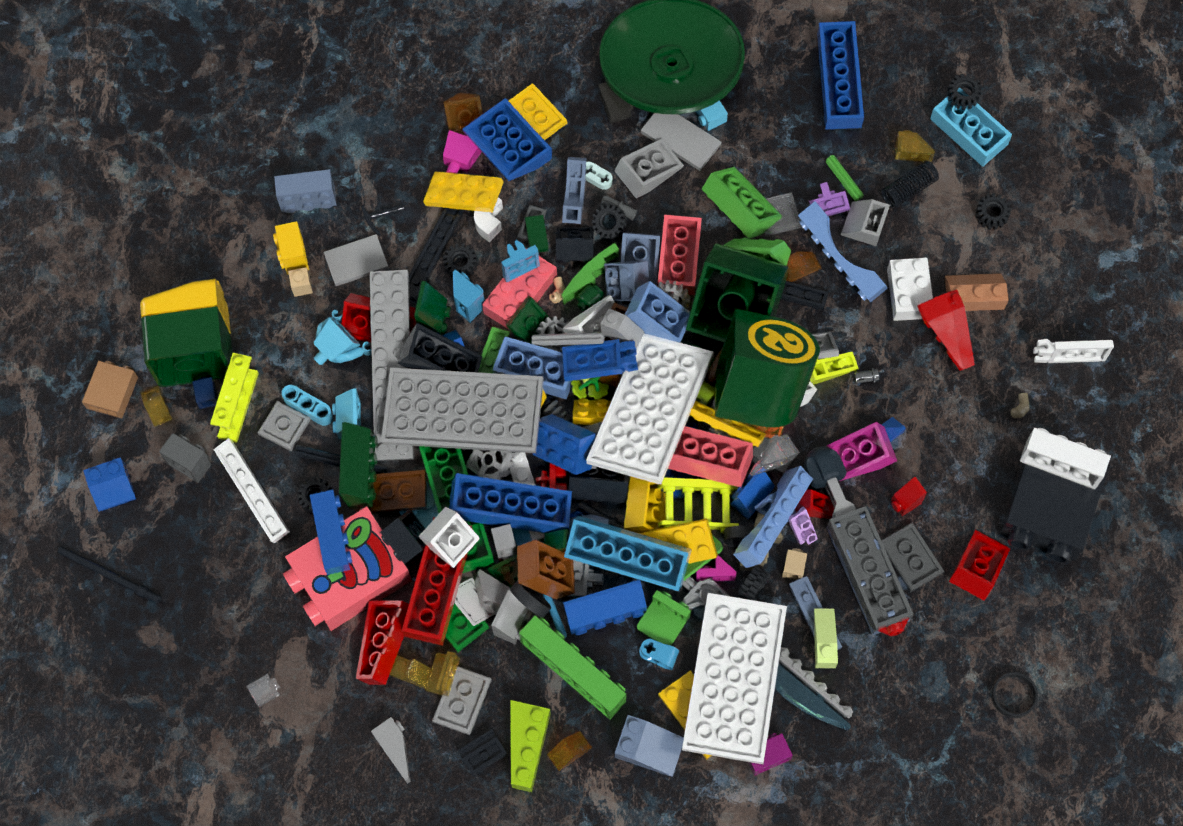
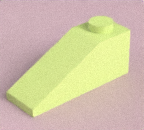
[814,609,838,668]

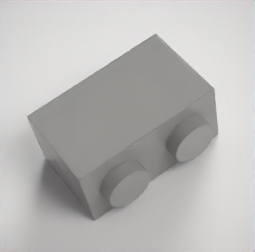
[491,524,517,562]

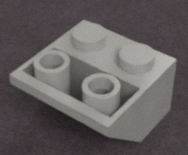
[841,199,890,246]

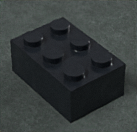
[380,509,426,564]

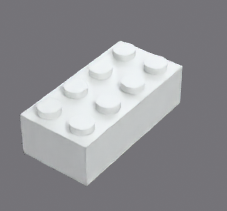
[1020,428,1111,489]

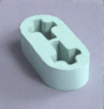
[586,162,612,189]

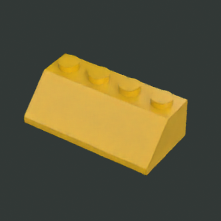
[624,476,666,533]

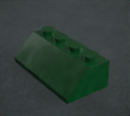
[339,422,378,509]

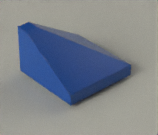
[882,417,906,442]

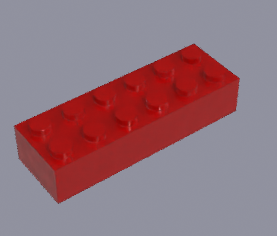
[402,517,473,646]

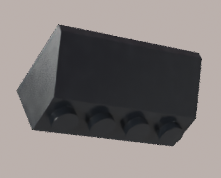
[398,323,482,373]

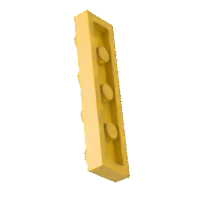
[690,401,766,447]

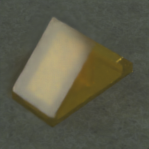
[141,386,172,427]

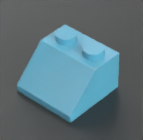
[332,389,361,439]

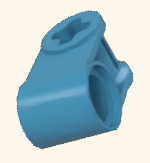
[639,639,679,670]

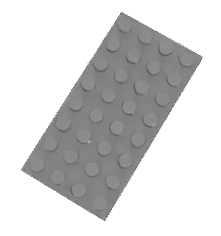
[381,368,544,453]

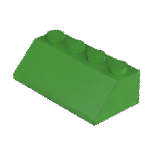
[702,167,782,239]

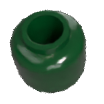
[577,285,604,312]

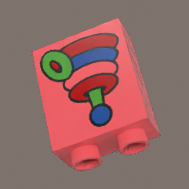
[283,507,412,631]

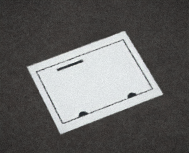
[455,578,494,626]

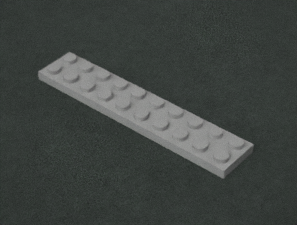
[370,270,414,461]

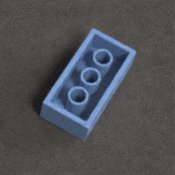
[492,337,571,399]

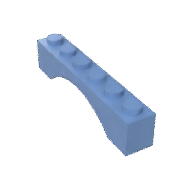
[798,201,888,302]
[733,466,813,568]

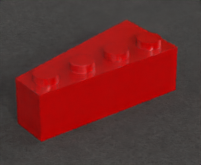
[356,601,409,685]

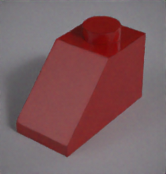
[891,477,927,516]
[795,489,834,519]

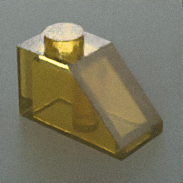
[895,130,935,162]

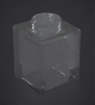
[246,674,280,707]

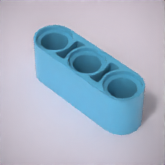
[282,385,333,426]

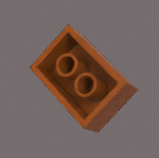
[517,540,575,600]

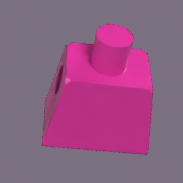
[443,130,482,173]

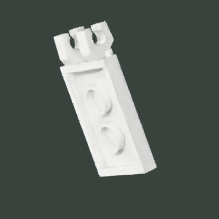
[1033,339,1114,363]

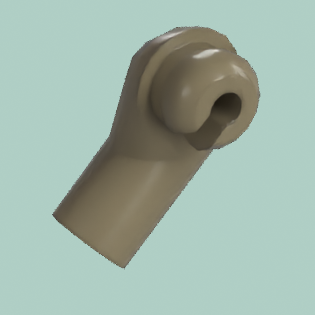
[1011,393,1030,418]

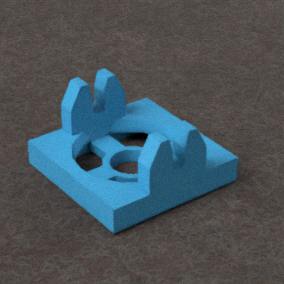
[501,240,540,282]

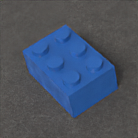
[533,414,596,475]

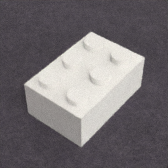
[887,258,933,321]

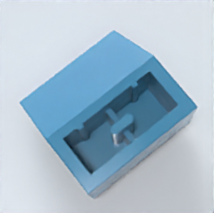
[453,269,485,322]

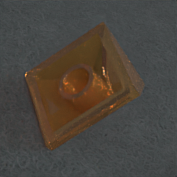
[443,93,483,135]

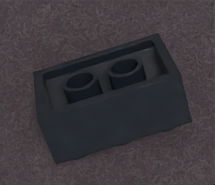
[569,466,629,504]

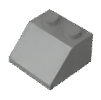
[491,590,533,644]

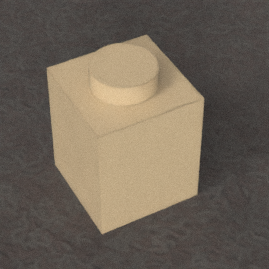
[288,267,313,297]
[782,548,807,580]

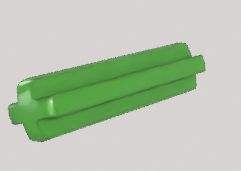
[826,155,864,201]

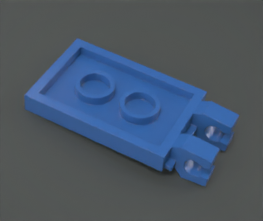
[562,339,638,382]

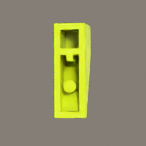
[810,352,859,385]

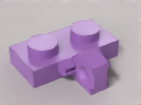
[809,182,850,216]

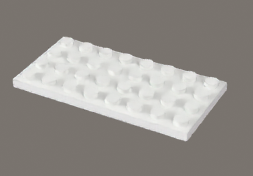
[586,333,714,485]
[682,593,787,764]

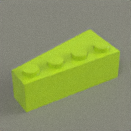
[511,700,551,792]

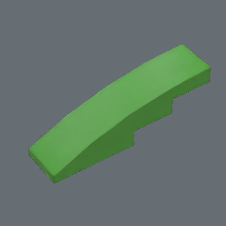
[561,243,619,304]

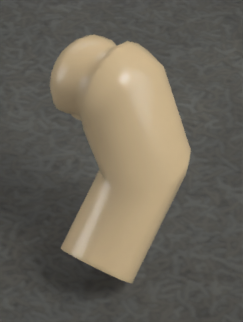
[549,277,566,303]

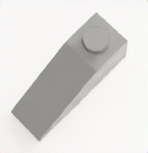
[371,717,411,784]

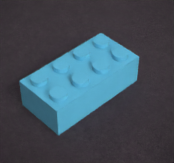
[930,88,1012,167]

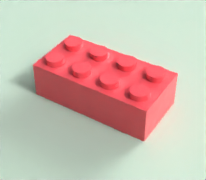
[657,215,702,295]
[482,248,557,331]
[668,426,753,487]

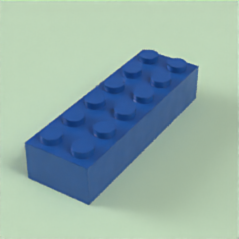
[817,21,864,129]
[449,473,572,533]

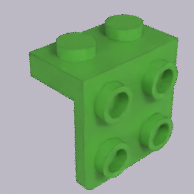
[637,590,691,646]

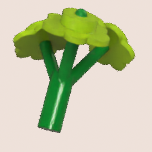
[571,377,609,400]

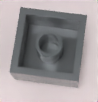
[159,433,212,483]

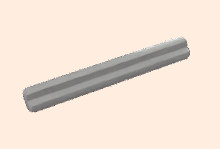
[532,332,605,346]

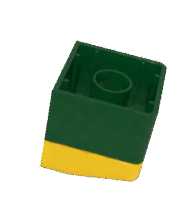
[140,279,232,387]

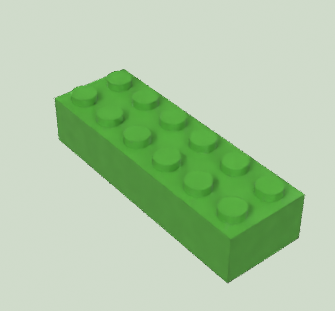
[519,616,626,720]

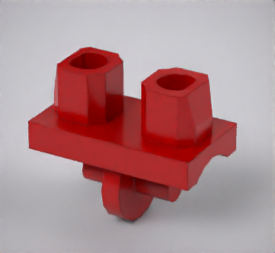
[536,463,567,491]

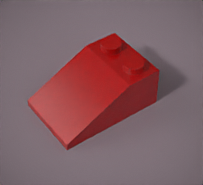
[949,530,1010,601]

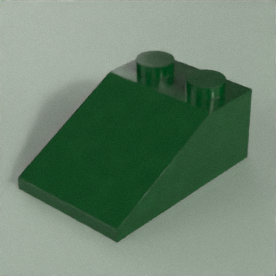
[414,281,451,335]

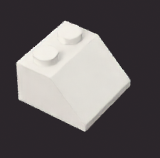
[419,507,480,568]

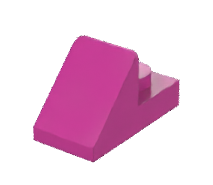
[696,555,736,582]

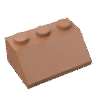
[945,274,1008,311]

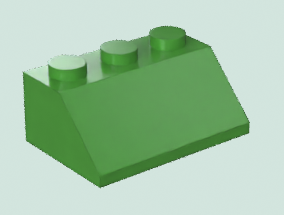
[724,238,791,265]

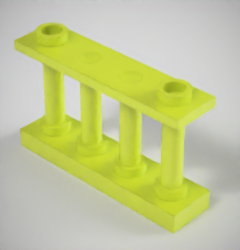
[210,353,259,443]
[657,478,739,533]

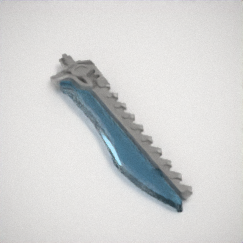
[682,577,853,730]

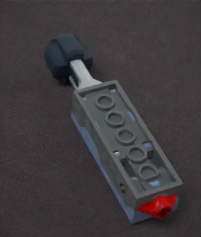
[804,446,913,637]

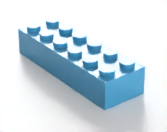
[564,516,692,591]

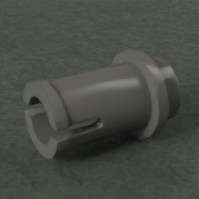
[854,368,879,384]

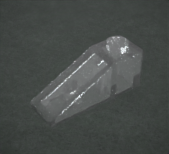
[750,434,800,476]

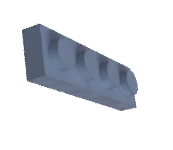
[789,576,842,650]

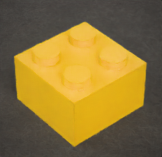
[273,221,309,275]

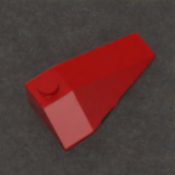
[917,289,975,371]

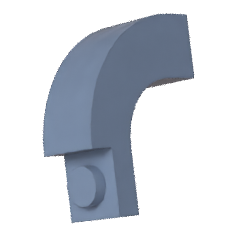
[562,157,587,224]

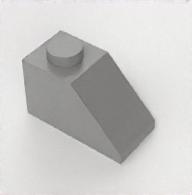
[600,309,644,348]
[475,570,510,615]

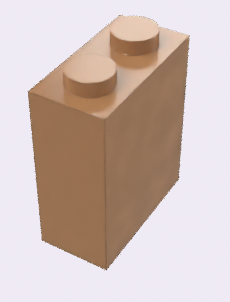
[82,361,138,418]

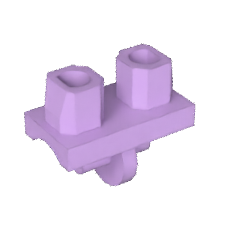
[788,507,818,545]

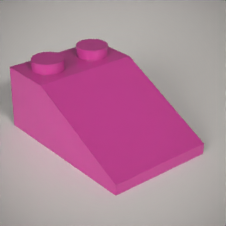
[827,422,897,481]

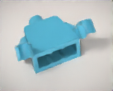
[314,310,372,365]

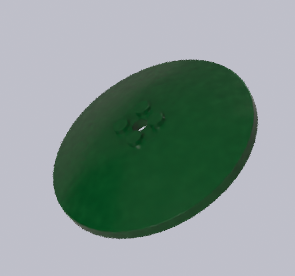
[599,0,745,115]

